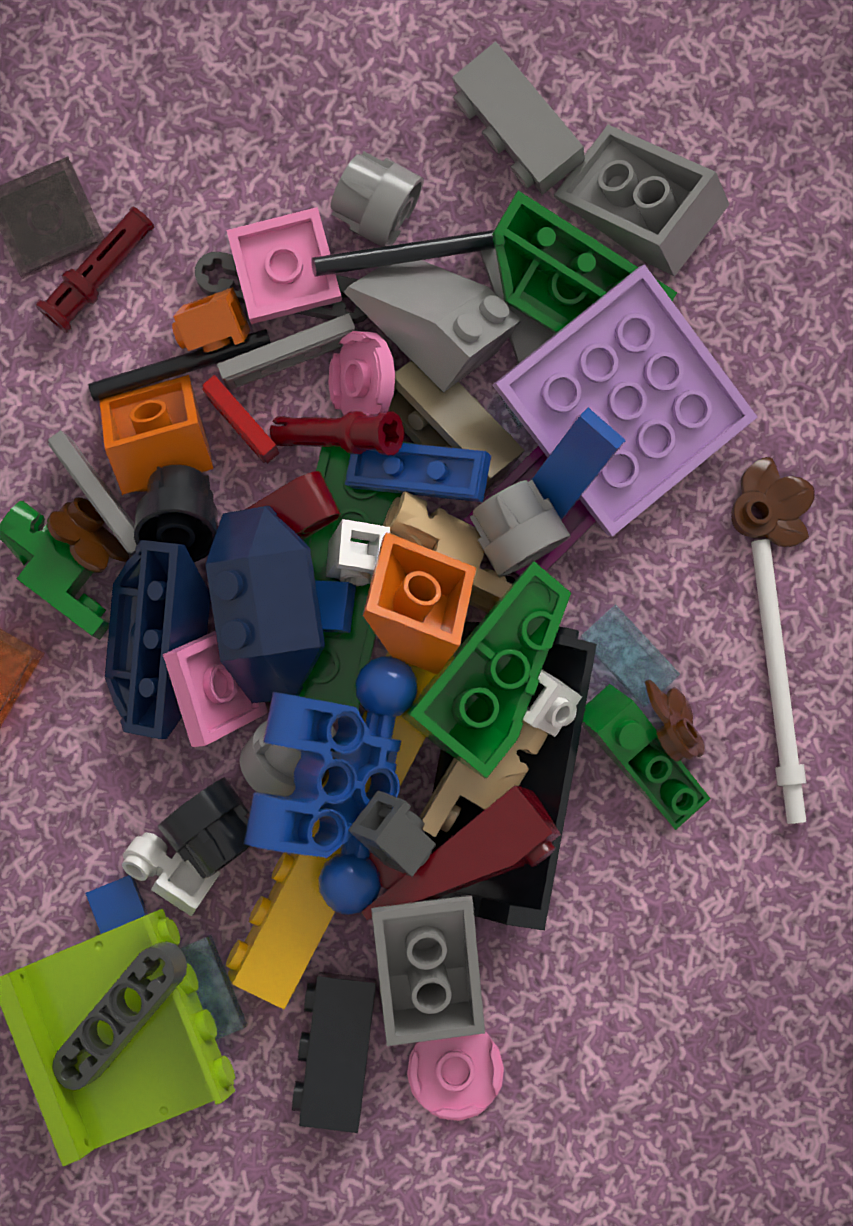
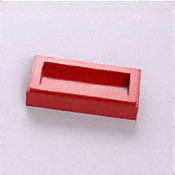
[202,374,279,464]

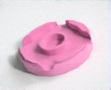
[328,331,395,418]
[407,1032,504,1121]

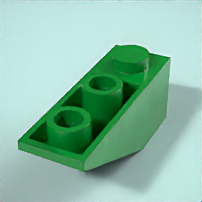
[582,684,711,830]

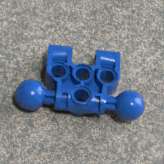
[244,656,417,915]

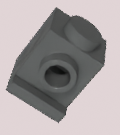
[348,791,436,877]

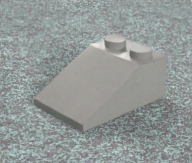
[554,124,730,277]
[344,260,521,392]
[371,895,485,1046]

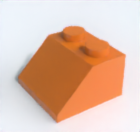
[99,375,214,495]
[363,532,476,675]

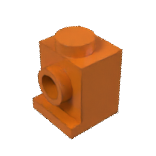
[172,287,251,352]

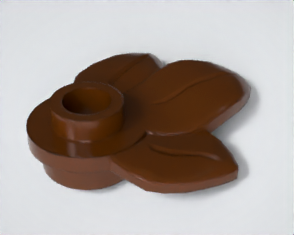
[731,457,815,547]
[47,497,130,573]
[644,679,705,762]

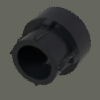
[134,465,218,562]
[158,777,251,878]

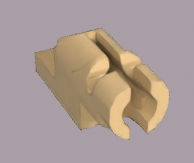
[383,491,513,613]
[419,720,548,837]

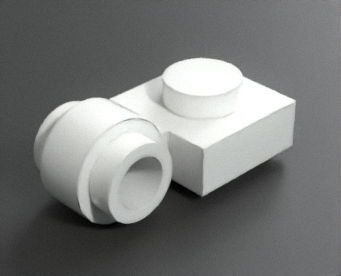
[122,832,220,916]

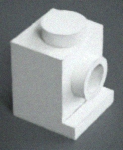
[326,519,390,586]
[523,670,582,737]

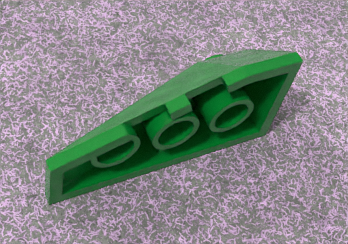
[401,561,571,779]

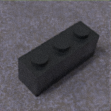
[292,972,377,1133]

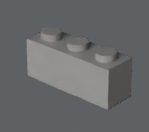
[452,41,585,195]

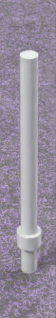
[751,539,806,824]

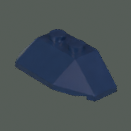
[205,506,325,703]
[105,540,211,739]

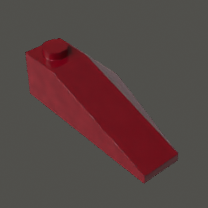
[361,785,561,920]

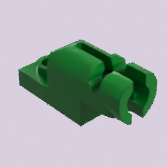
[0,501,109,640]

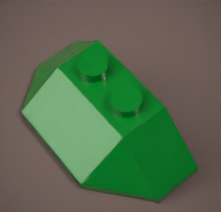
[492,190,678,334]

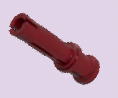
[35,206,155,333]
[270,411,404,455]

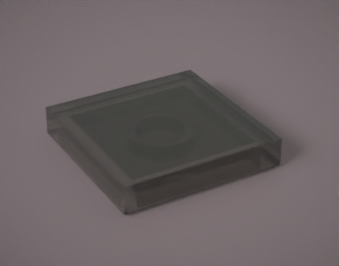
[0,156,105,279]

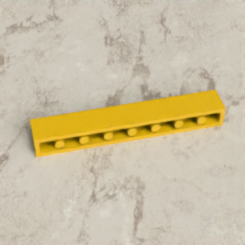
[226,652,435,1010]

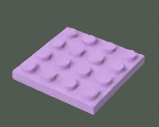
[492,264,757,536]

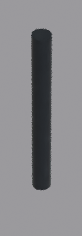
[311,230,495,277]
[88,329,271,401]

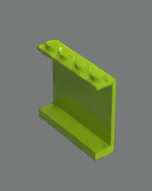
[0,908,235,1167]

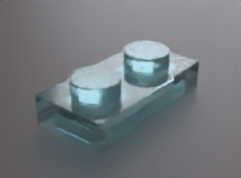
[579,604,680,707]
[180,935,248,1040]

